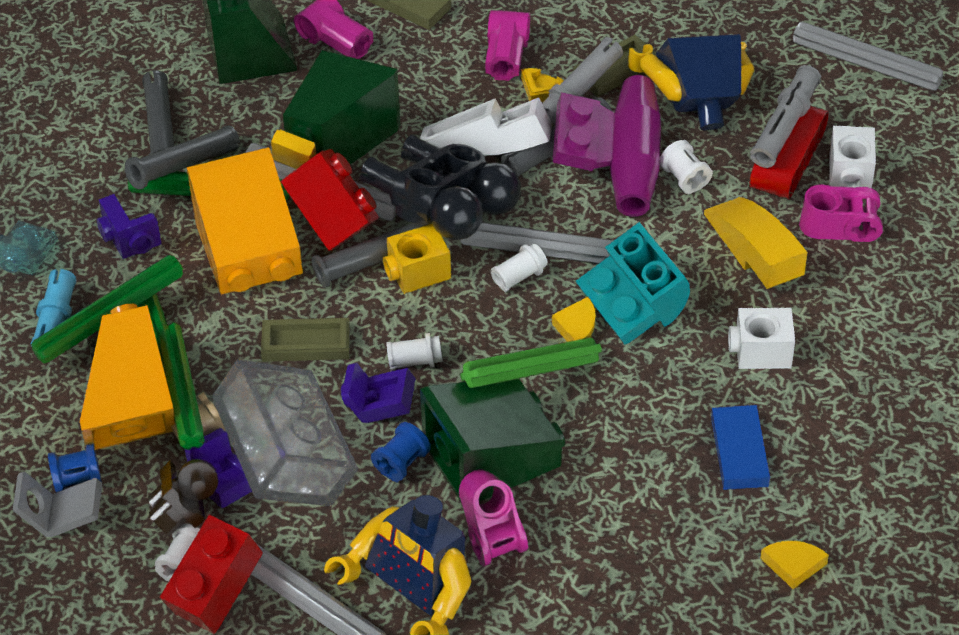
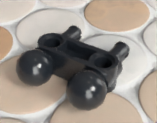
[359,134,521,240]

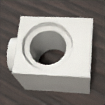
[829,126,876,188]
[728,308,795,369]

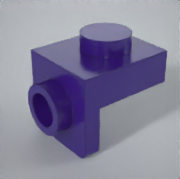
[96,194,161,259]
[341,363,416,423]
[185,428,260,508]

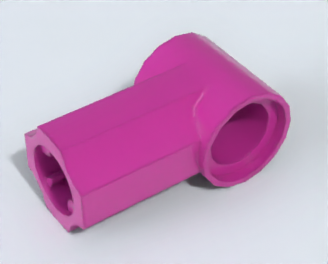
[294,0,374,59]
[485,10,530,81]

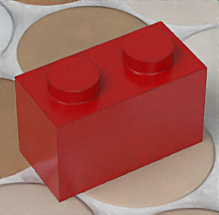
[280,149,380,251]
[159,514,263,634]

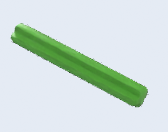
[460,338,602,388]

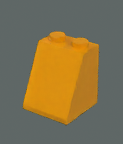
[187,147,303,295]
[80,304,175,450]

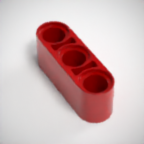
[749,105,829,200]

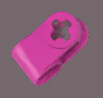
[799,184,883,242]
[459,470,528,566]

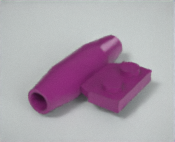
[552,75,661,217]

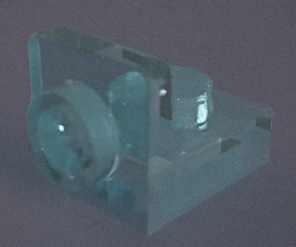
[0,220,57,276]

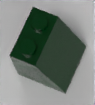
[203,0,297,84]
[283,50,401,165]
[420,379,565,503]

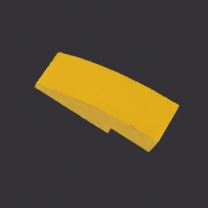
[704,197,808,289]

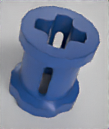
[371,422,431,483]
[48,444,102,493]

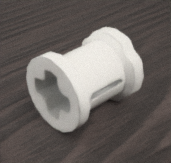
[660,140,713,194]
[155,523,200,581]

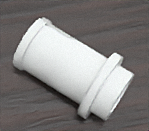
[491,244,547,292]
[387,333,443,370]

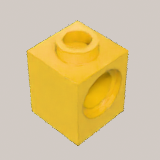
[383,224,451,294]

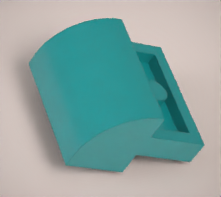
[575,222,690,345]

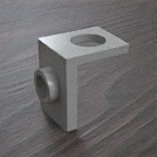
[13,471,102,537]

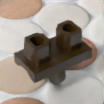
[148,459,218,536]

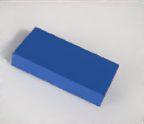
[711,405,770,490]

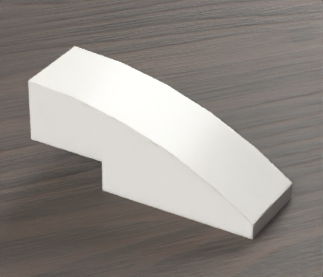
[420,97,553,156]

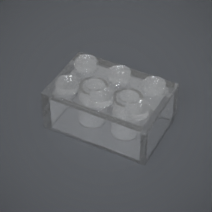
[212,359,358,506]

